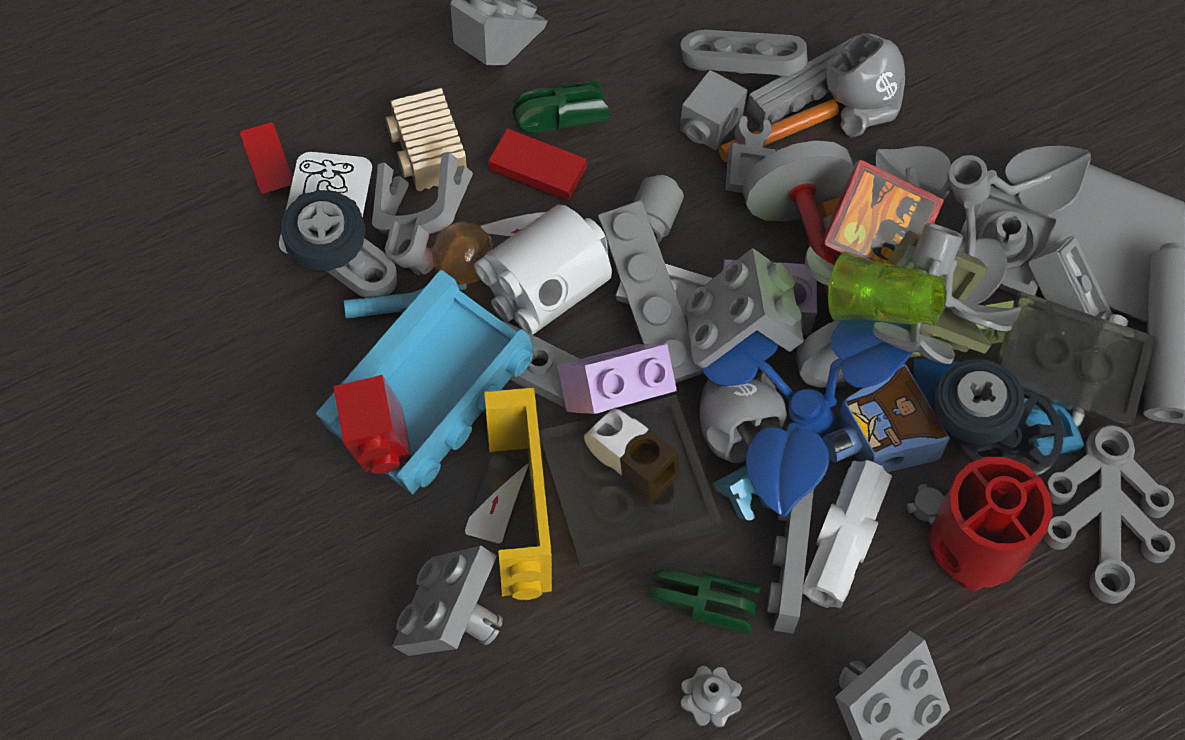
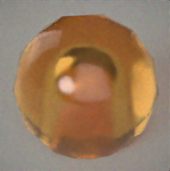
[431,221,494,285]

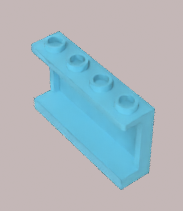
[316,270,534,495]

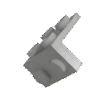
[685,248,804,368]

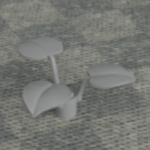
[876,146,1091,304]
[805,223,1021,364]

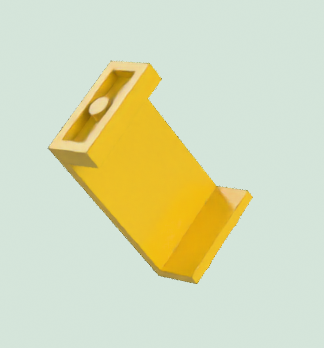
[484,388,552,600]

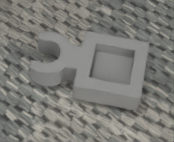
[725,116,775,193]

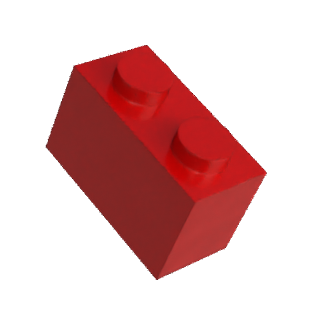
[333,375,412,474]

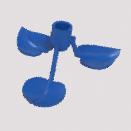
[702,309,921,517]

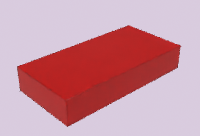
[488,128,587,201]

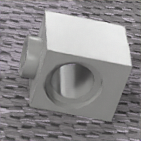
[679,70,747,150]

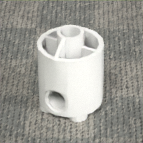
[474,205,612,336]

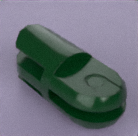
[512,81,610,133]
[648,569,762,635]

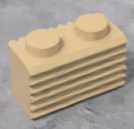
[385,87,467,191]

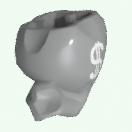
[825,33,905,139]
[700,370,787,463]

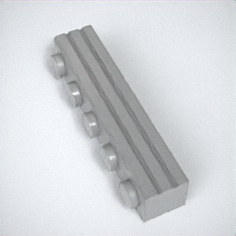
[747,37,854,125]

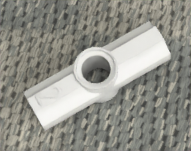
[803,460,892,608]

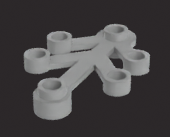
[1043,426,1175,604]

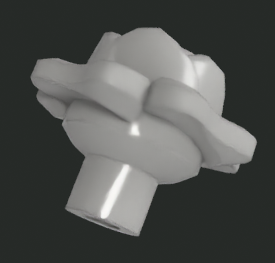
[681,666,742,727]

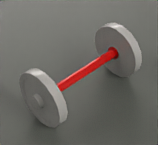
[742,140,907,388]

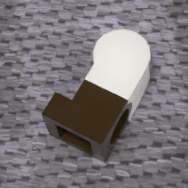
[584,408,680,505]

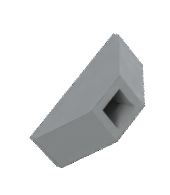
[450,0,548,65]

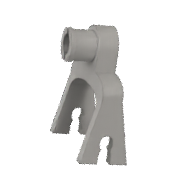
[372,152,473,275]

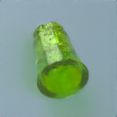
[828,252,947,325]

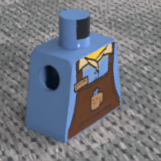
[823,364,950,472]

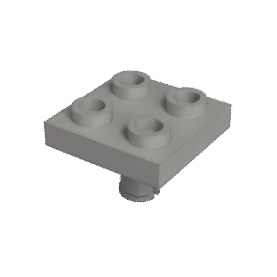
[960,186,1068,301]
[392,546,503,656]
[835,631,950,740]

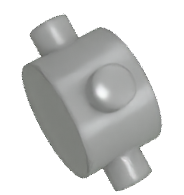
[907,484,945,525]

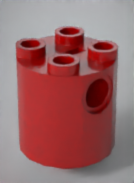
[928,457,1053,591]

